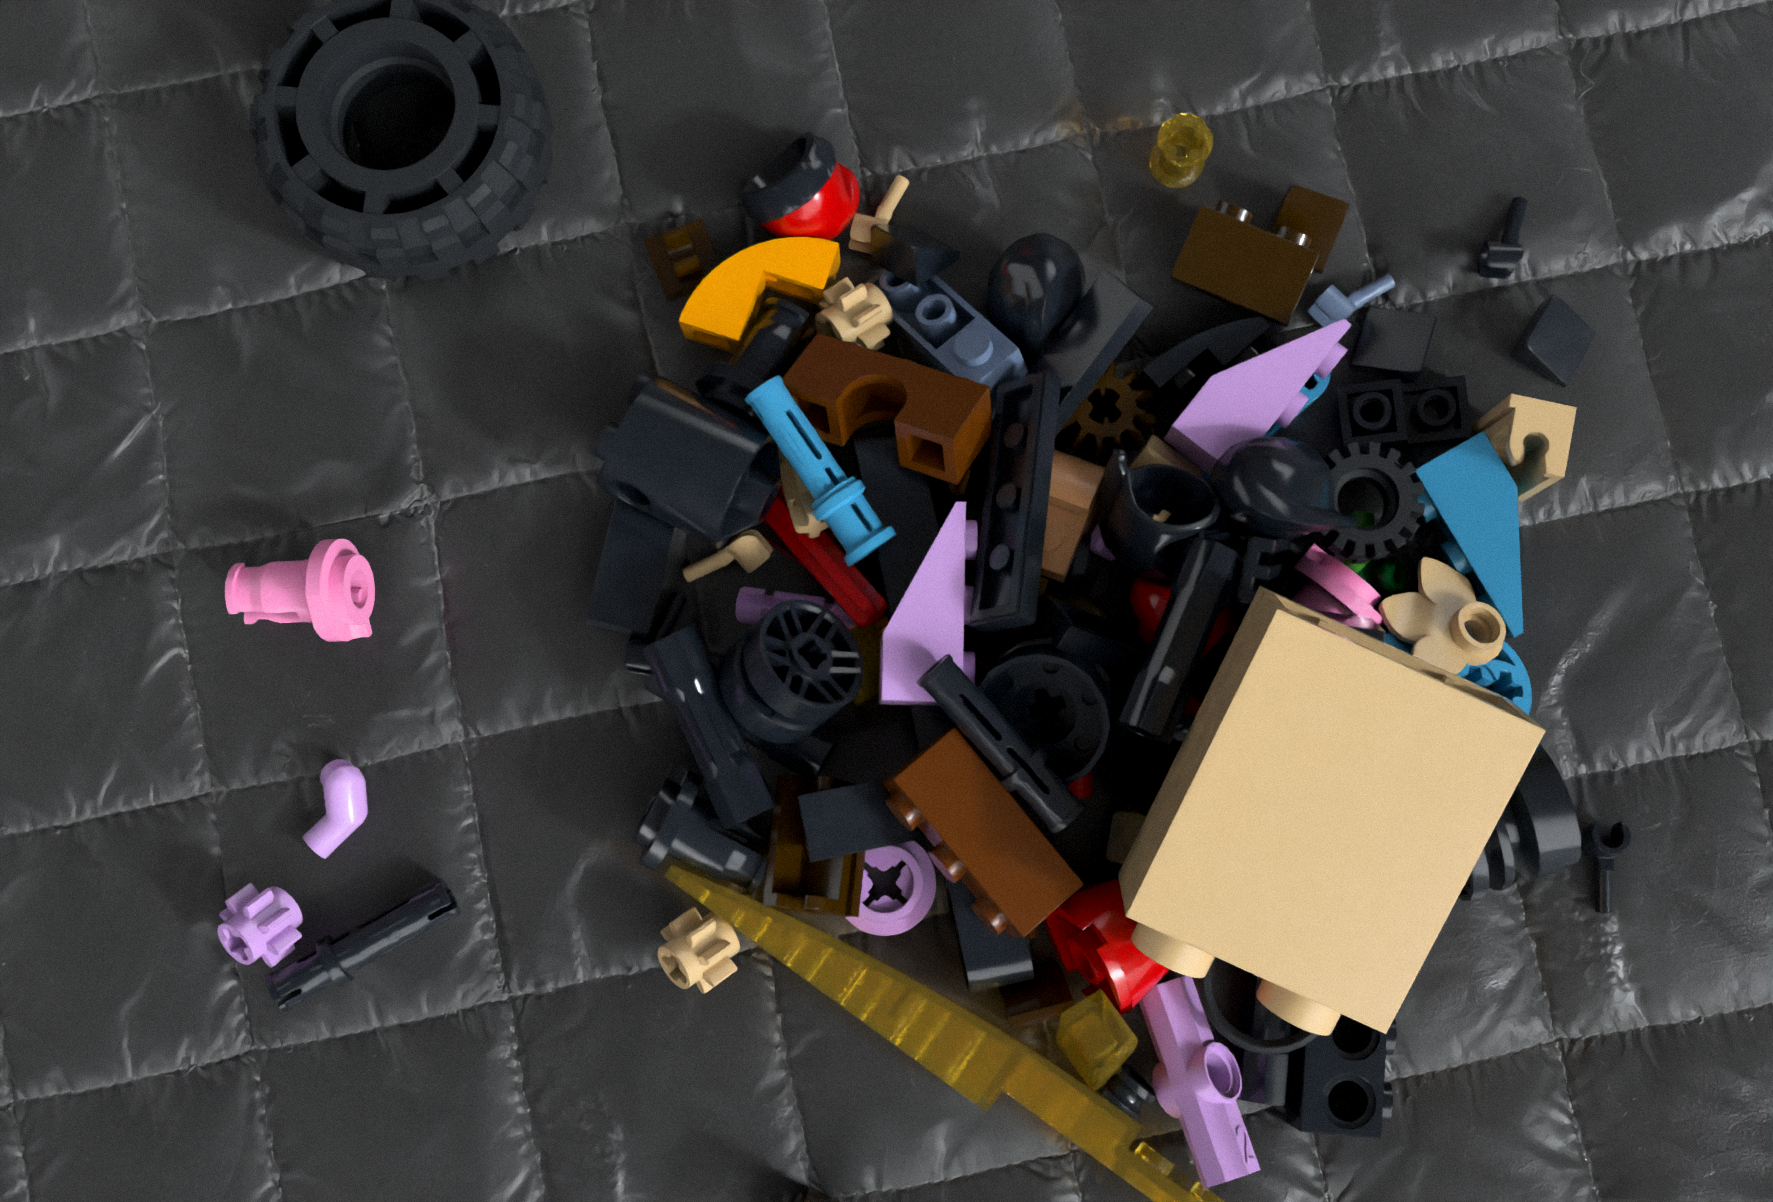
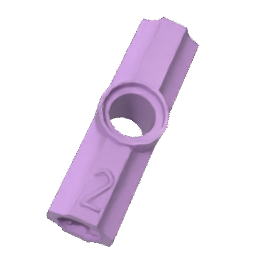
[1139,976,1261,1188]

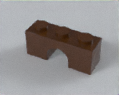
[782,333,993,485]

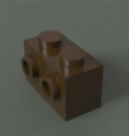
[1171,201,1320,328]

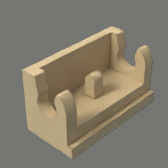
[1472,394,1577,502]

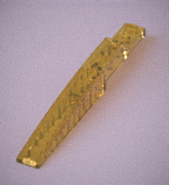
[664,865,1226,1202]

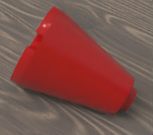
[1044,878,1170,1020]

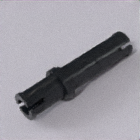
[916,654,1085,833]
[265,878,461,1012]

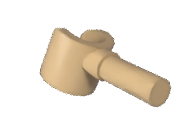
[849,175,909,254]
[682,529,773,583]

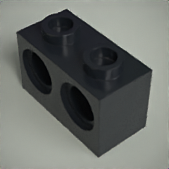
[1287,1014,1397,1139]

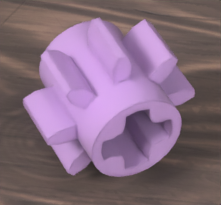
[218,883,303,968]

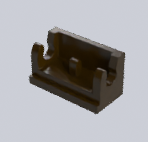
[762,775,866,917]

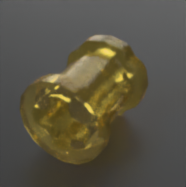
[1150,113,1213,188]

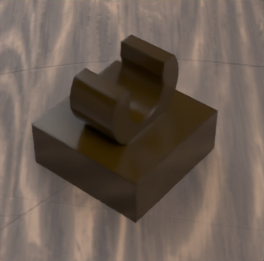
[644,219,719,303]

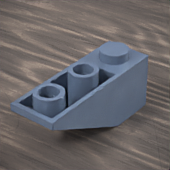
[866,268,1028,420]

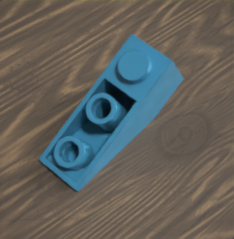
[1410,431,1523,638]

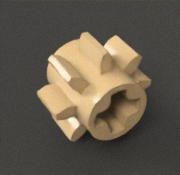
[815,277,893,351]
[658,907,740,994]

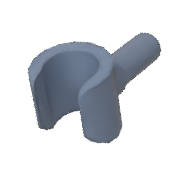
[1307,274,1395,327]

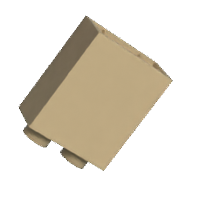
[1118,586,1546,1036]

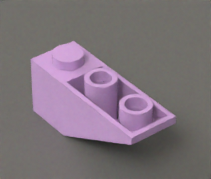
[1163,319,1352,476]
[879,502,978,706]

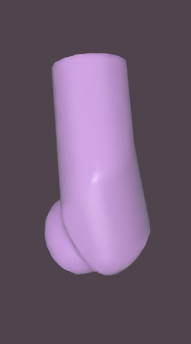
[303,759,368,859]

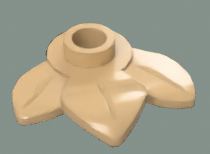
[1379,557,1506,675]

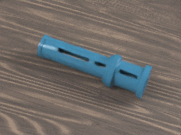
[744,375,897,567]

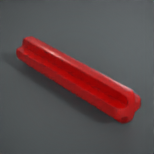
[764,486,887,628]

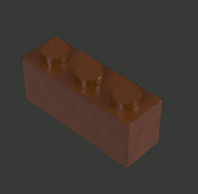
[882,727,1084,938]

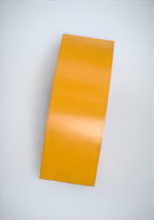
[678,237,841,354]

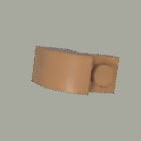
[1041,449,1106,583]

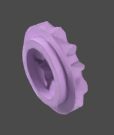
[845,840,936,936]

